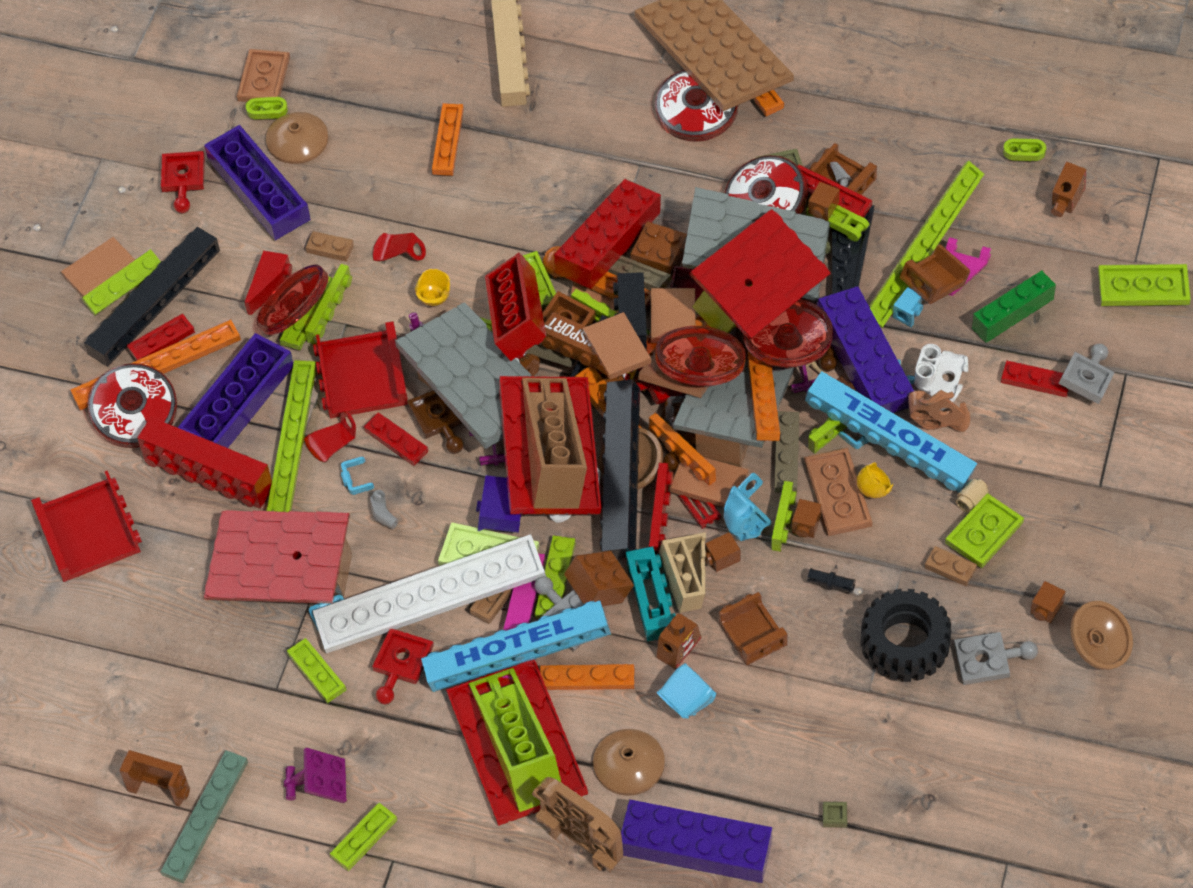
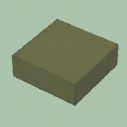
[823,802,847,828]

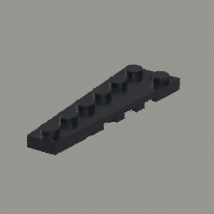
[832,205,875,294]

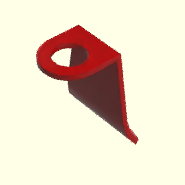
[373,233,426,261]
[304,411,356,462]

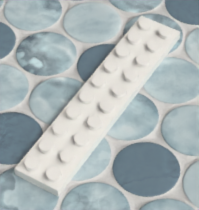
[313,534,546,654]

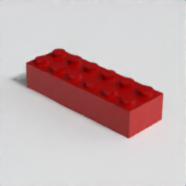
[554,179,661,289]
[485,252,547,361]
[137,417,272,509]

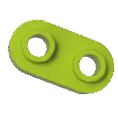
[246,97,288,119]
[1003,138,1046,161]

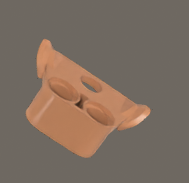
[908,390,971,432]

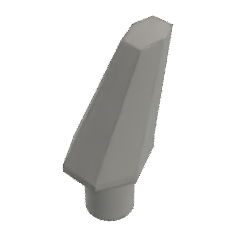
[830,162,852,188]

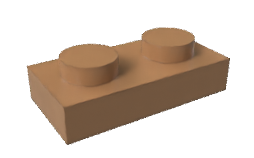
[306,231,354,262]
[925,546,977,587]
[470,588,513,624]

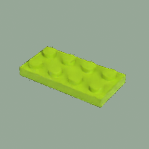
[1098,264,1191,306]

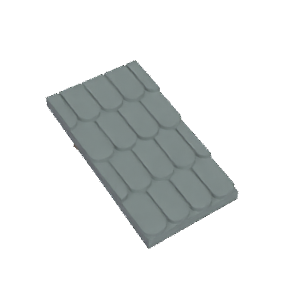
[682,187,830,301]
[395,302,531,449]
[673,351,795,467]

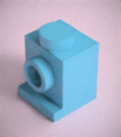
[893,287,924,327]

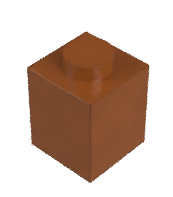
[808,182,839,221]
[792,499,822,538]
[705,532,741,572]
[1030,581,1066,623]

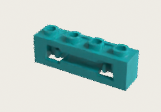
[626,546,676,642]

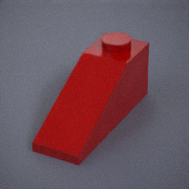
[244,250,292,315]

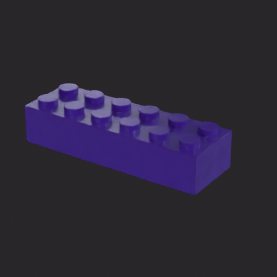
[204,125,311,241]
[814,286,914,413]
[178,333,294,448]
[621,799,772,883]

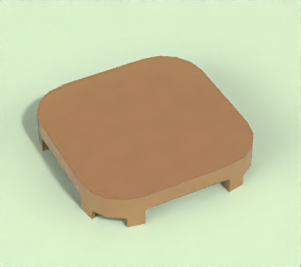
[532,777,623,873]

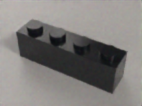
[613,272,647,351]

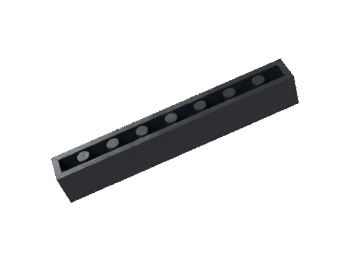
[84,226,220,367]
[600,379,640,558]

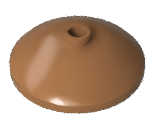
[266,112,328,164]
[598,428,663,490]
[1071,601,1133,670]
[593,729,665,796]

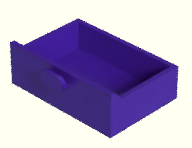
[476,475,522,533]

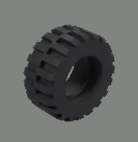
[861,589,952,682]

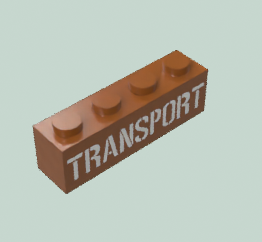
[541,312,607,374]

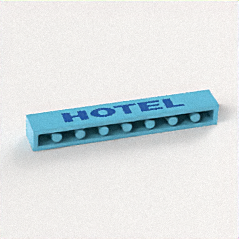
[805,371,977,492]
[421,601,611,692]

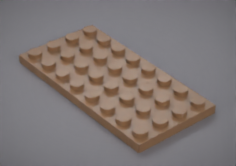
[635,0,794,111]

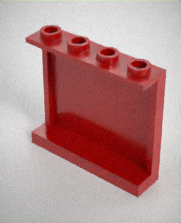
[313,321,408,419]
[31,470,142,582]

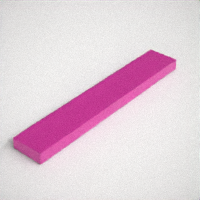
[493,553,545,679]

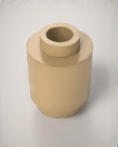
[956,479,989,513]

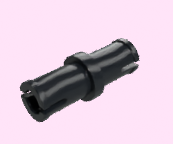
[807,568,856,594]

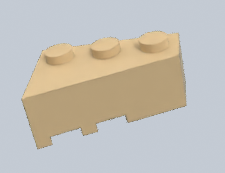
[659,532,706,613]

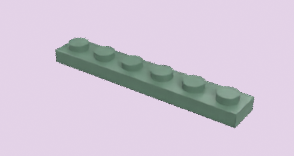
[160,750,248,884]

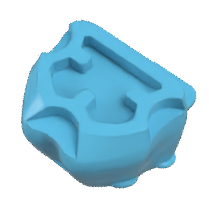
[723,473,771,541]
[656,663,716,719]

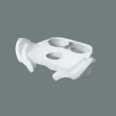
[914,344,968,410]

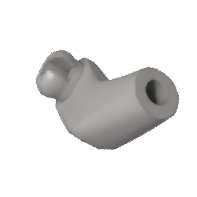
[370,490,398,529]

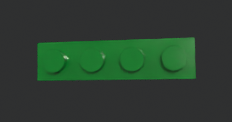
[972,270,1056,343]

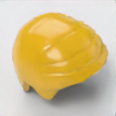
[415,269,450,306]
[857,462,893,498]

